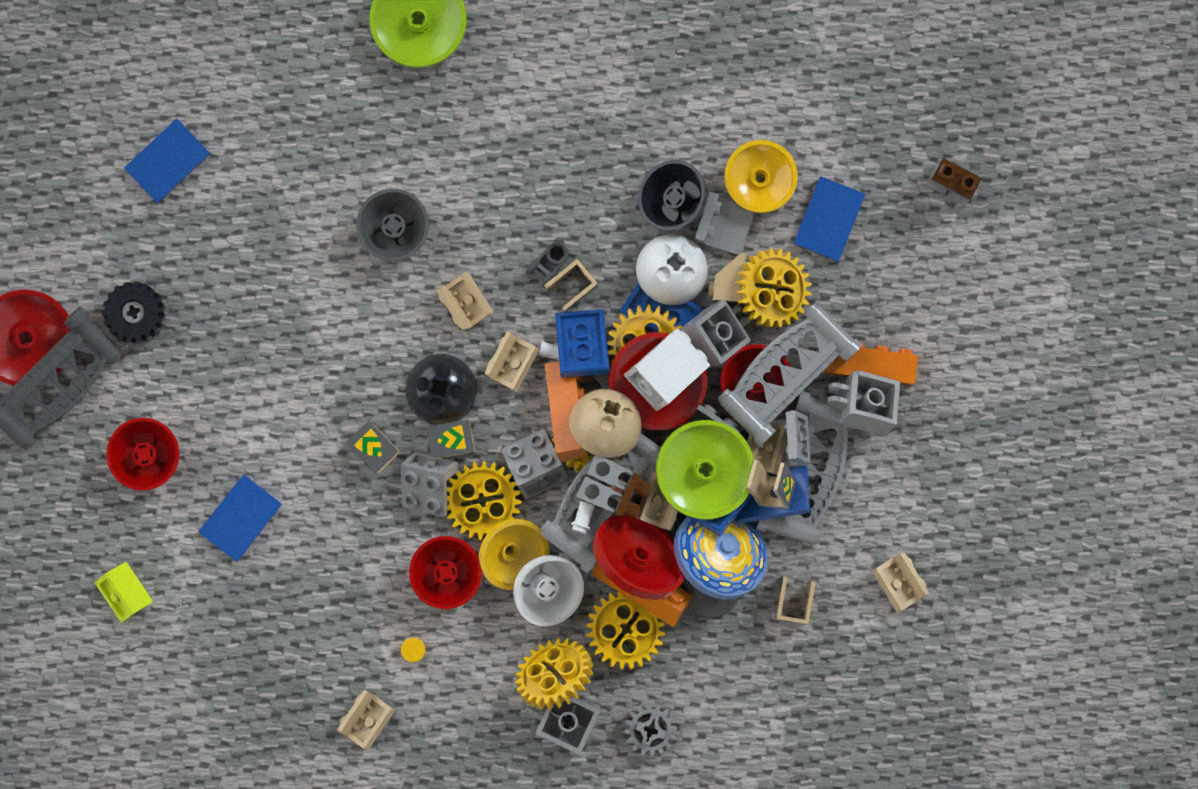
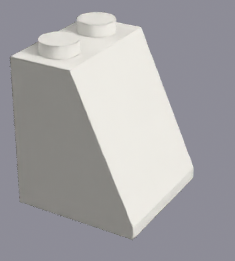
[624,329,710,412]

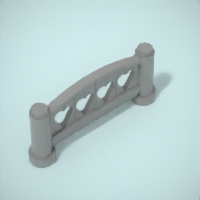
[718,303,863,448]
[755,391,855,545]
[539,433,660,573]

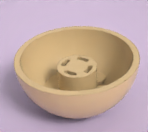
[569,389,642,457]

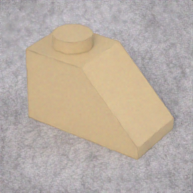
[708,253,746,304]

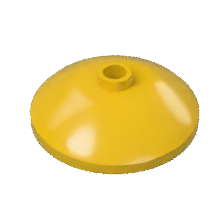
[724,140,798,213]
[479,519,549,590]

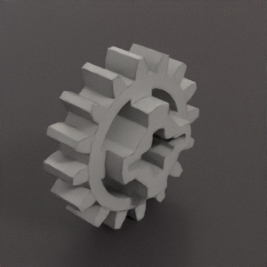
[624,703,677,757]

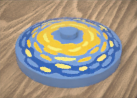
[674,516,768,600]

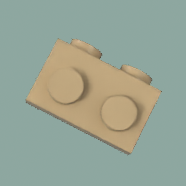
[437,271,494,331]
[485,332,540,392]
[747,423,787,475]
[636,472,678,531]
[872,552,929,613]
[337,690,395,751]

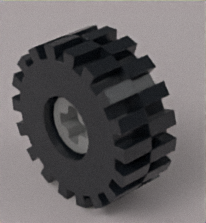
[102,281,166,344]

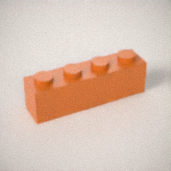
[821,343,919,386]
[545,361,589,462]
[592,563,693,627]

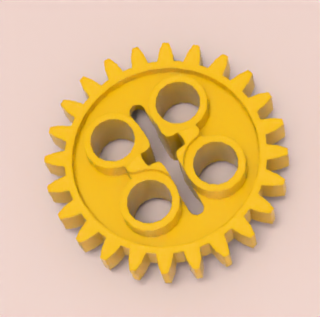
[736,249,812,328]
[607,304,682,363]
[447,461,522,540]
[585,592,665,670]
[515,638,594,710]

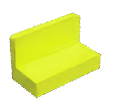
[95,562,153,623]

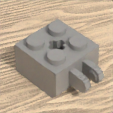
[680,299,751,370]
[827,371,900,437]
[524,697,601,755]

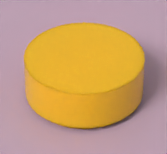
[401,637,426,662]

